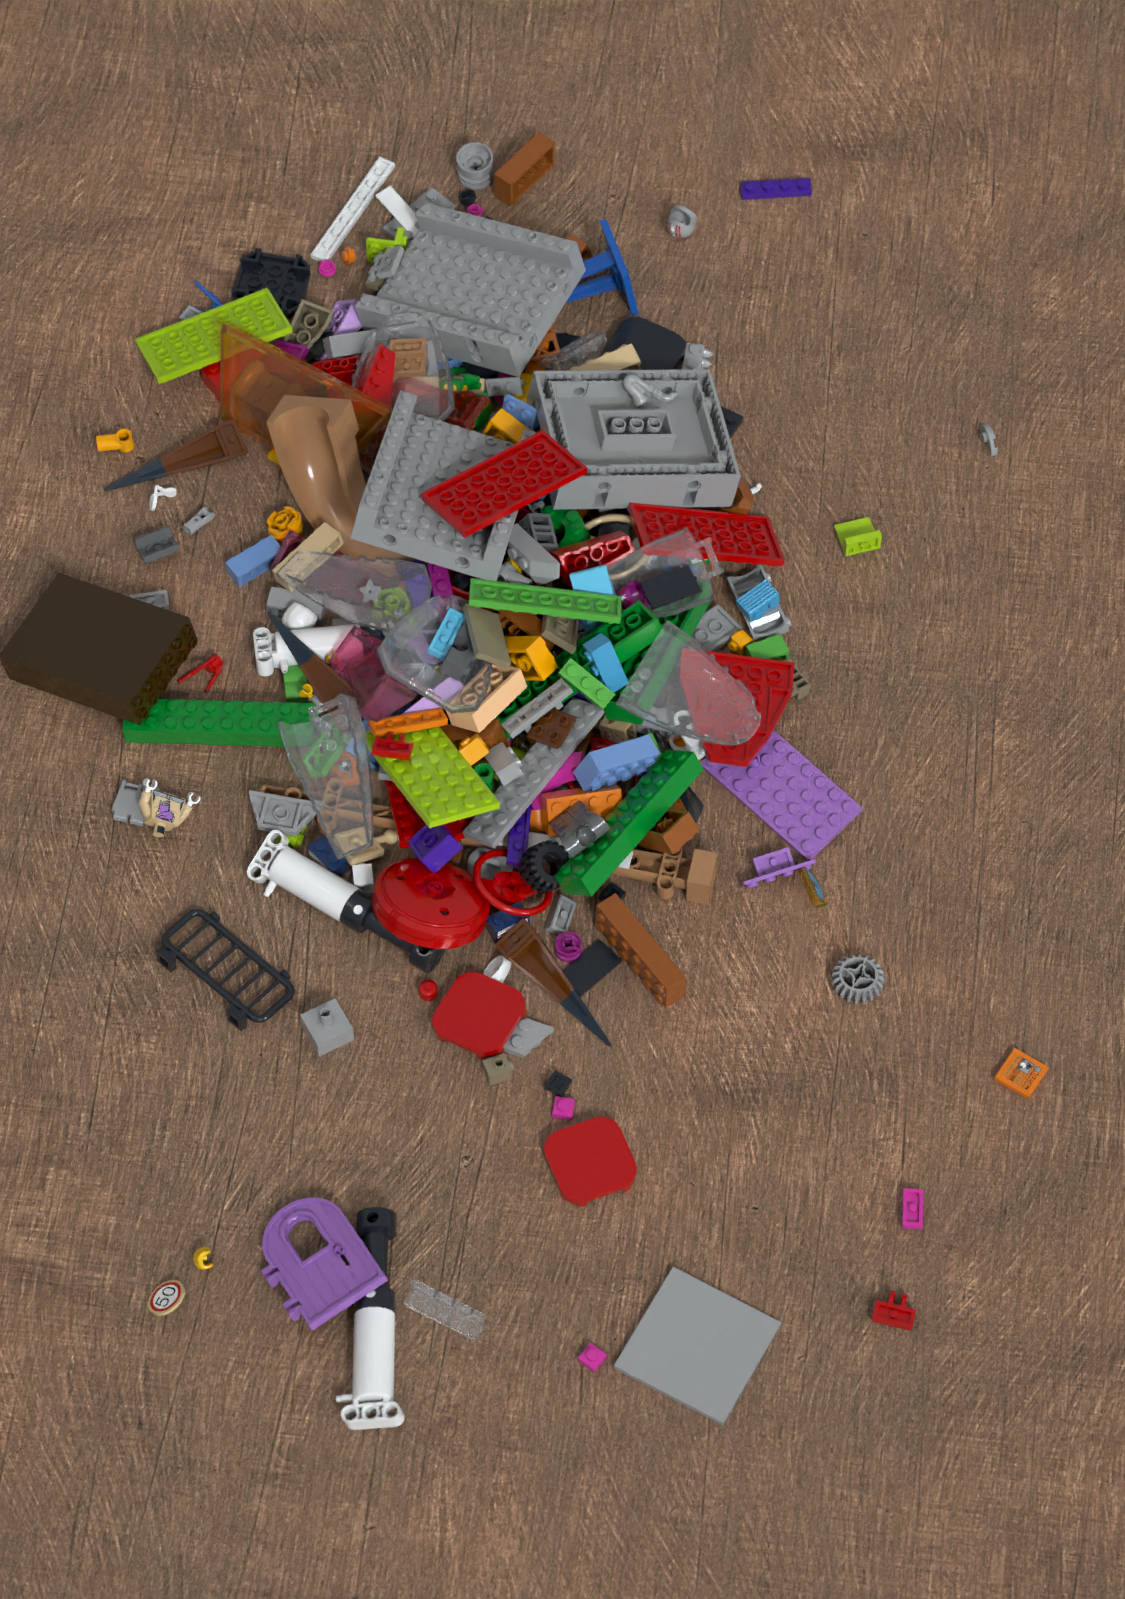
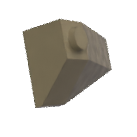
[283,299,335,349]

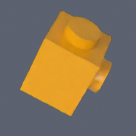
[459,733,489,766]

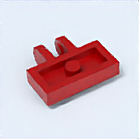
[371,732,414,761]
[871,1290,916,1331]

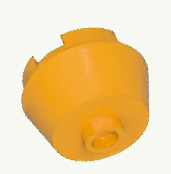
[267,506,303,544]

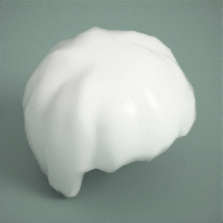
[282,602,317,630]

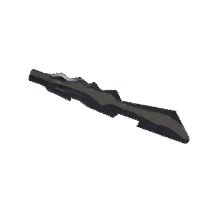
[653,730,704,823]

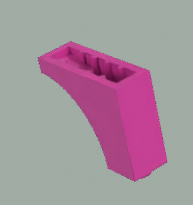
[531,752,584,810]

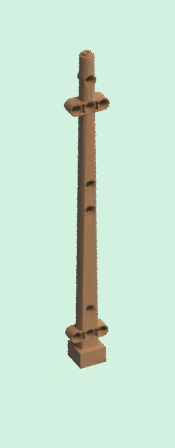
[257,778,718,905]

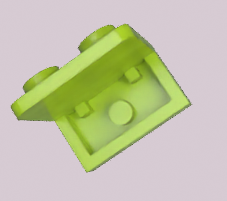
[366,227,408,263]

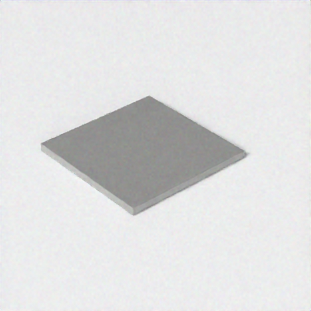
[614,1267,782,1426]

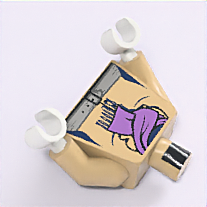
[139,778,200,837]

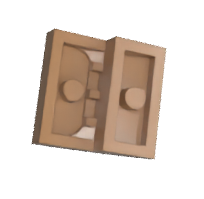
[389,338,427,378]

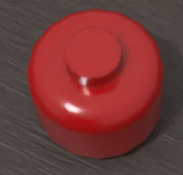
[418,979,438,1001]

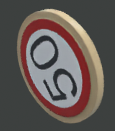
[148,1280,185,1316]

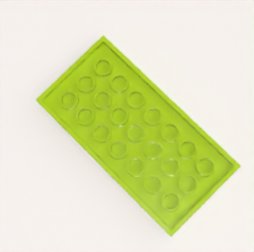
[135,288,293,384]
[361,727,500,828]

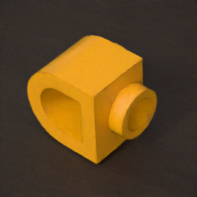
[728,630,754,655]

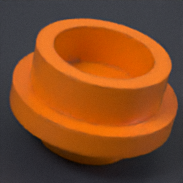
[341,247,356,265]

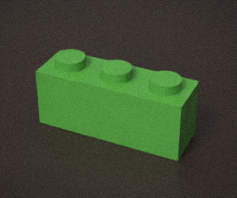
[557,658,615,710]

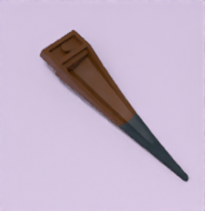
[104,419,248,491]
[268,612,371,734]
[495,918,611,1047]

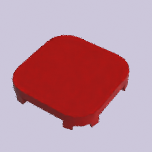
[432,972,527,1060]
[544,1117,637,1207]

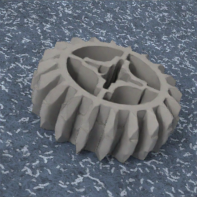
[831,953,885,1004]

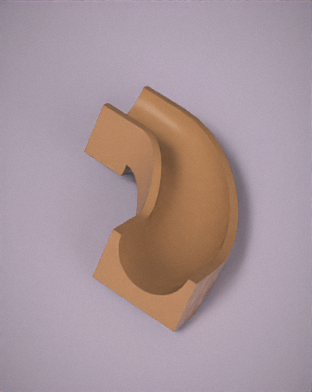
[267,395,416,577]

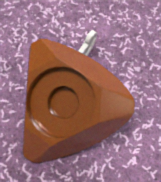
[715,479,762,514]

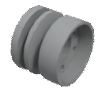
[457,142,494,190]

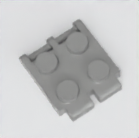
[112,779,160,826]

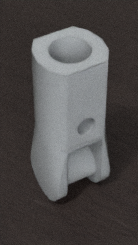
[183,506,215,536]

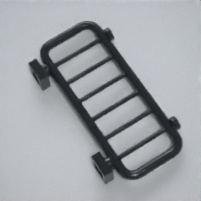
[156,909,295,1031]

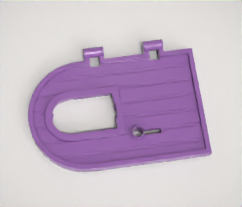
[261,1197,388,1330]

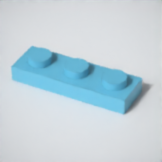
[427,608,465,661]

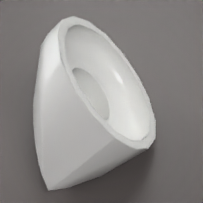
[483,956,511,983]

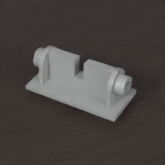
[485,377,525,396]

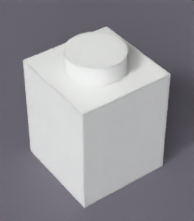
[352,863,374,894]

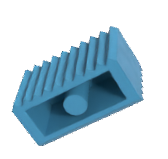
[736,579,780,622]

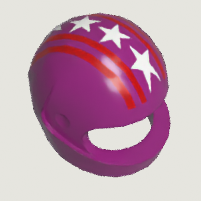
[617,579,649,610]

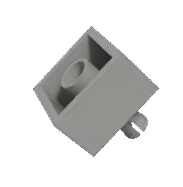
[300,998,354,1056]

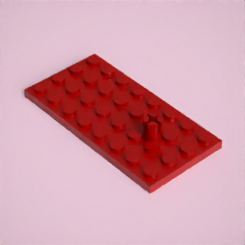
[421,430,588,538]
[627,502,785,566]

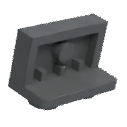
[134,526,179,563]

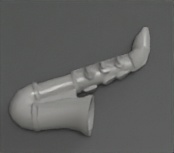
[623,374,679,406]

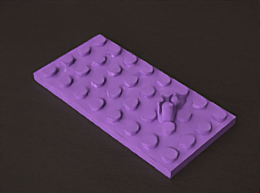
[701,730,863,861]

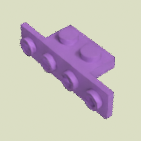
[739,847,816,889]

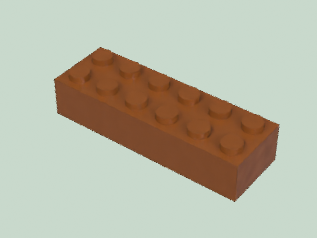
[595,893,686,1008]

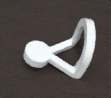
[149,485,177,511]

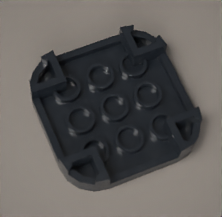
[232,248,311,318]
[601,317,685,370]

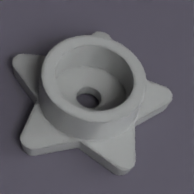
[360,579,381,603]

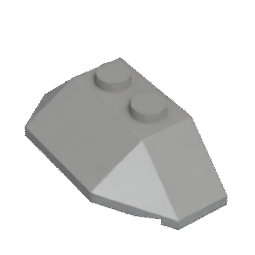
[508,523,560,586]

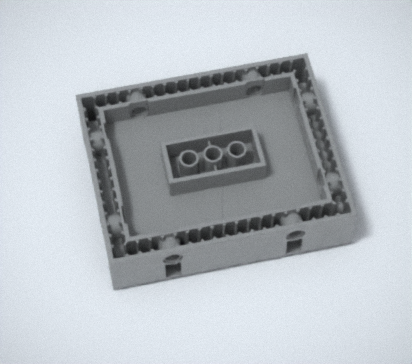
[355,202,586,377]
[526,369,741,510]
[350,390,537,581]

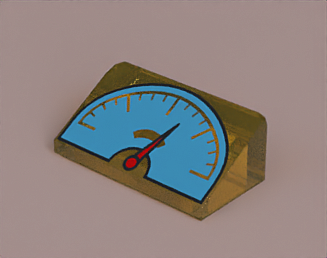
[801,867,828,909]

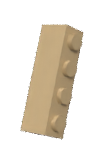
[569,343,642,371]
[272,522,344,592]

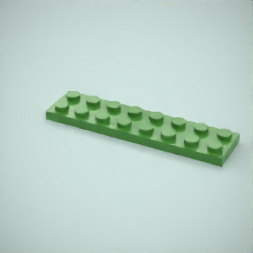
[469,578,621,624]

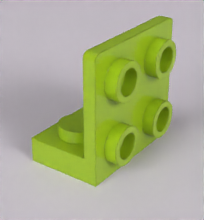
[834,517,882,557]

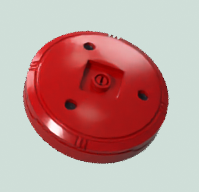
[371,857,490,949]

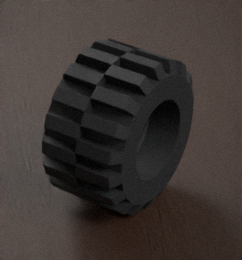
[519,840,569,893]

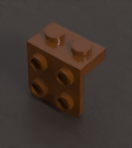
[526,708,576,749]

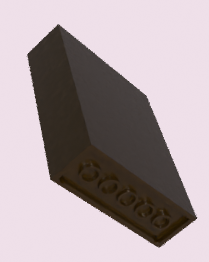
[0,573,198,725]

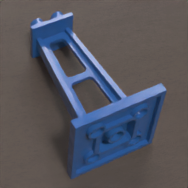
[566,219,639,316]

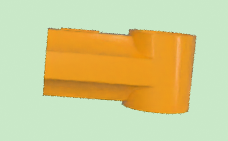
[96,429,134,453]

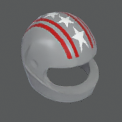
[667,204,697,239]

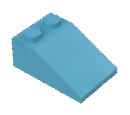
[569,564,616,632]

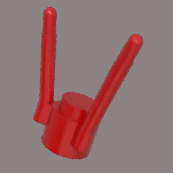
[178,654,223,692]

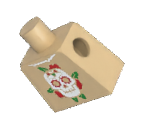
[594,715,637,744]

